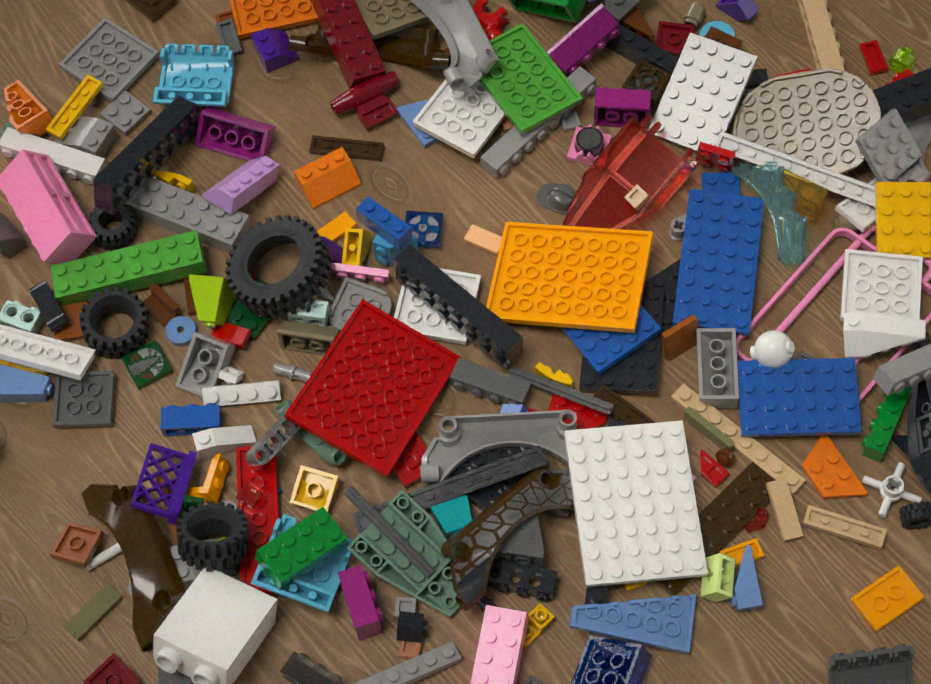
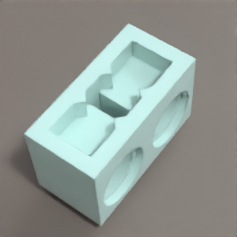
[0,300,45,334]
[287,300,330,327]

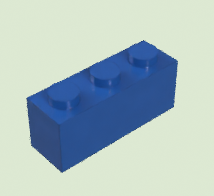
[356,196,413,251]
[160,403,222,437]

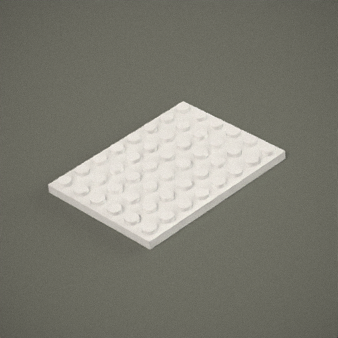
[564,420,708,587]

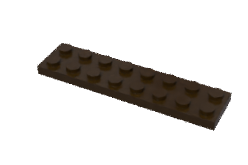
[655,462,775,596]

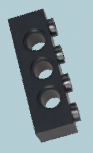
[487,558,558,602]

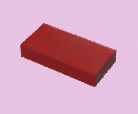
[859,40,889,76]
[210,322,252,349]

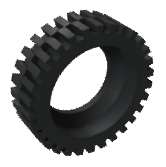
[225,215,332,319]

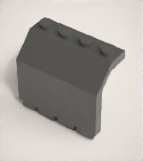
[827,644,915,684]

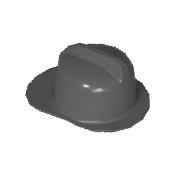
[537,183,580,214]

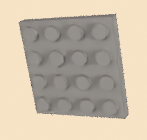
[58,17,160,102]

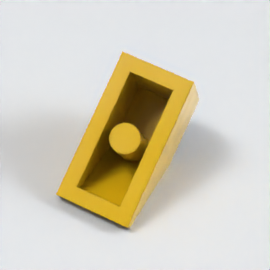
[342,228,371,266]

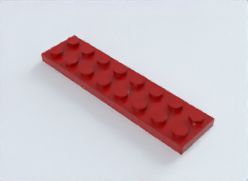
[236,444,279,596]

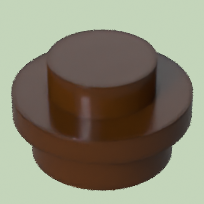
[716,448,735,467]

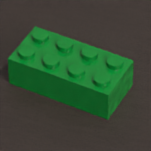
[255,507,347,590]

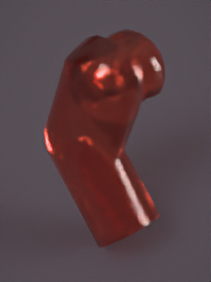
[745,507,769,533]

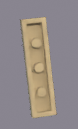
[802,505,887,550]

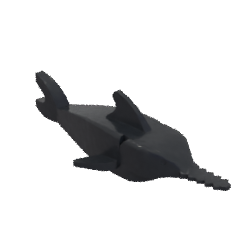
[892,332,931,494]

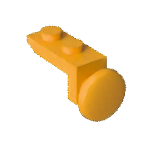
[182,453,229,508]

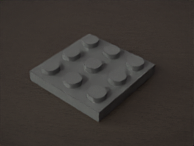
[52,370,115,428]

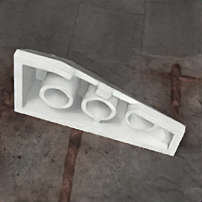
[843,313,926,358]

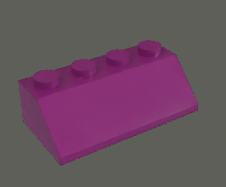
[547,3,621,77]
[195,107,276,161]

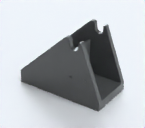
[494,514,544,568]

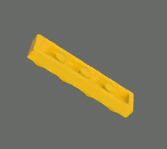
[46,74,104,140]

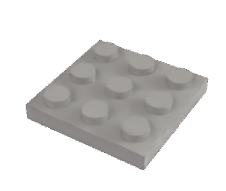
[855,109,922,182]

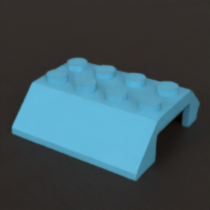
[153,44,234,107]
[251,514,352,613]

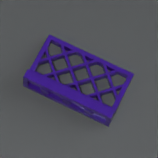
[130,443,197,525]

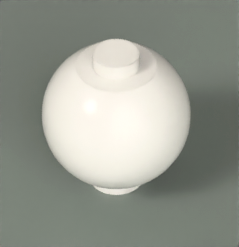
[750,330,795,369]

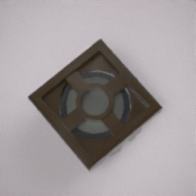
[622,59,672,104]

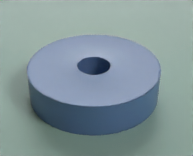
[165,316,197,347]

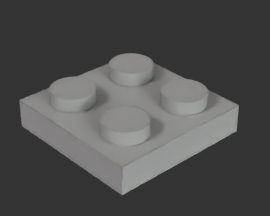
[100,90,151,136]

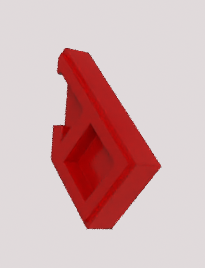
[700,450,730,489]

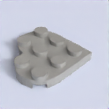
[329,277,392,331]

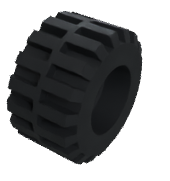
[88,203,138,251]

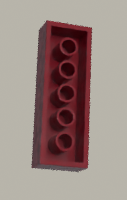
[310,0,386,89]

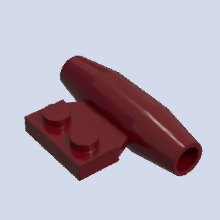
[330,71,400,131]

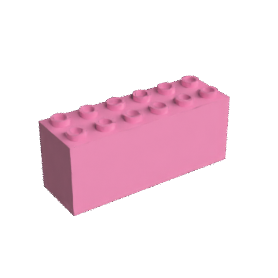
[0,149,97,264]

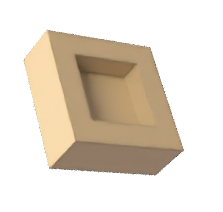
[624,184,651,211]

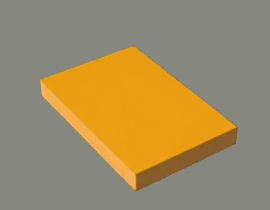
[850,565,925,632]

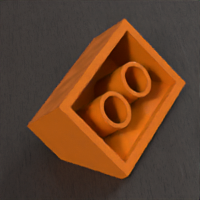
[294,147,361,210]

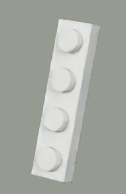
[202,380,282,406]

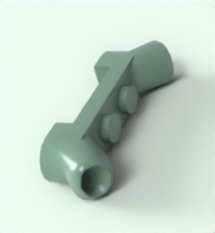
[275,400,348,468]

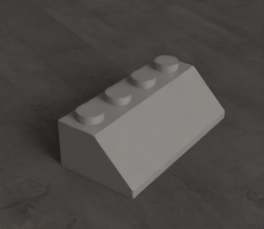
[696,328,739,409]

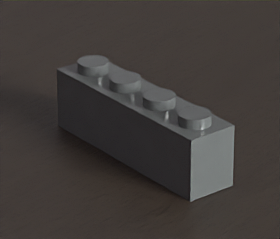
[450,358,531,406]

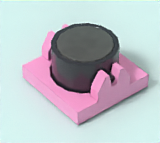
[567,124,612,168]

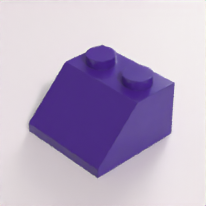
[251,28,300,73]

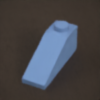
[730,545,763,612]

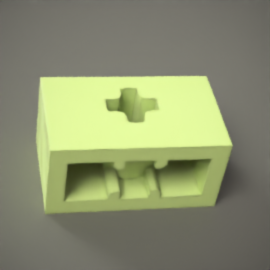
[700,553,735,602]

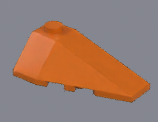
[4,80,53,136]

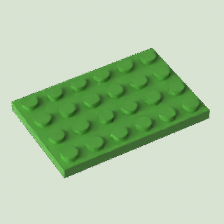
[479,23,583,135]

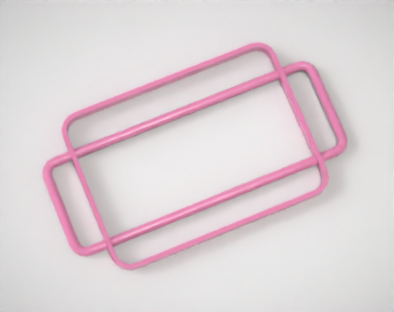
[736,224,931,405]

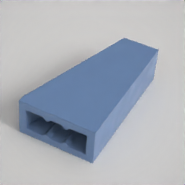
[0,364,54,403]

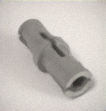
[273,361,313,382]

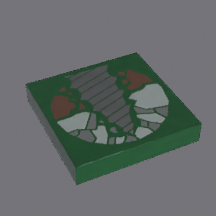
[121,340,173,390]

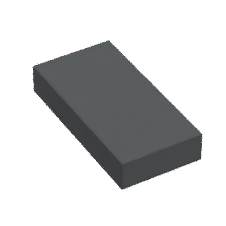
[216,18,243,55]

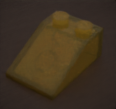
[772,166,829,225]

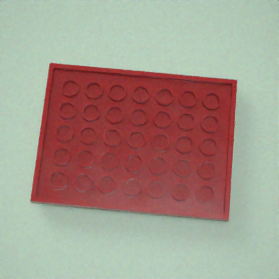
[284,299,461,478]

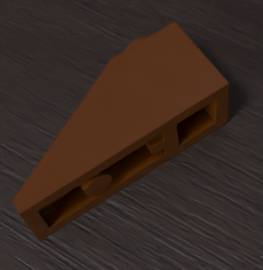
[619,7,656,45]

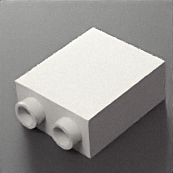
[153,568,277,684]

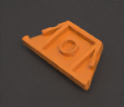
[801,435,868,500]

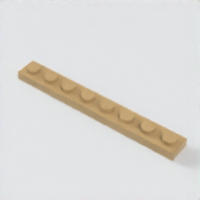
[671,383,806,496]

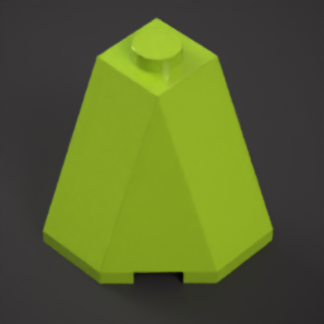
[189,274,236,328]

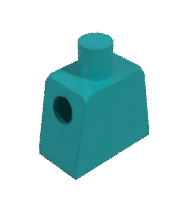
[431,494,472,540]

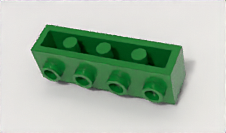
[862,387,912,463]

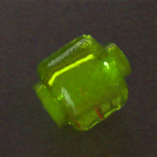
[889,46,916,73]

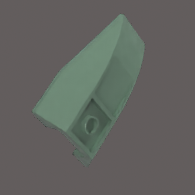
[347,490,459,617]

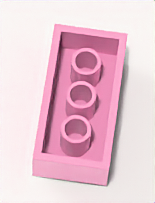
[470,605,529,684]

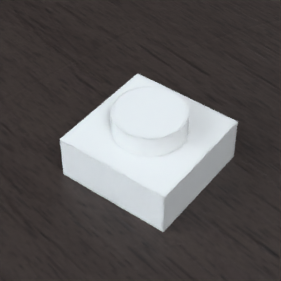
[218,366,244,384]

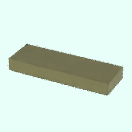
[683,406,734,451]
[64,584,123,641]

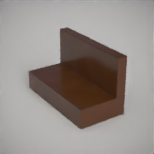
[143,283,182,329]

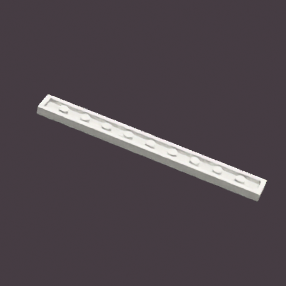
[715,131,875,207]

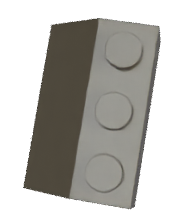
[277,320,340,356]

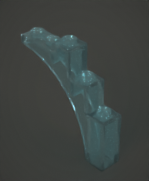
[732,161,808,264]

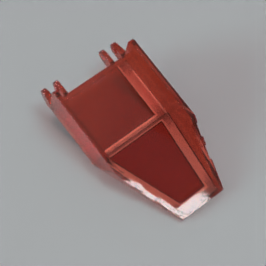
[562,115,703,230]

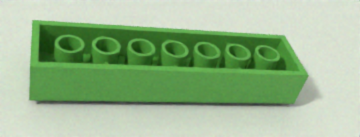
[51,230,208,306]

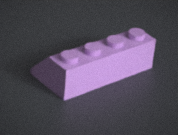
[202,156,280,215]

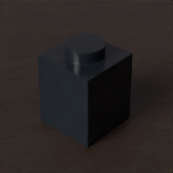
[397,611,428,643]

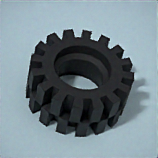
[899,501,931,530]

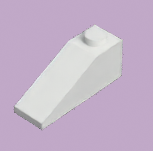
[192,425,256,460]

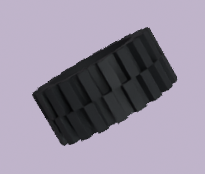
[79,287,150,359]
[176,501,249,572]

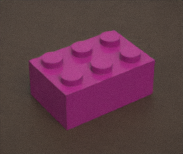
[594,87,651,129]
[338,565,384,641]

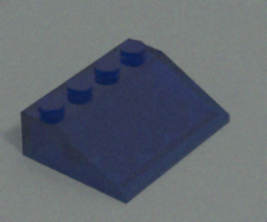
[571,635,652,684]

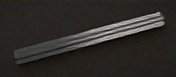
[509,366,614,415]
[344,486,435,578]

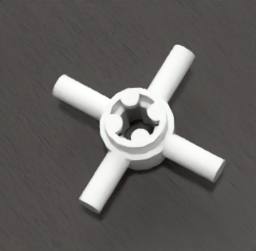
[862,462,922,518]

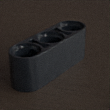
[29,280,69,333]

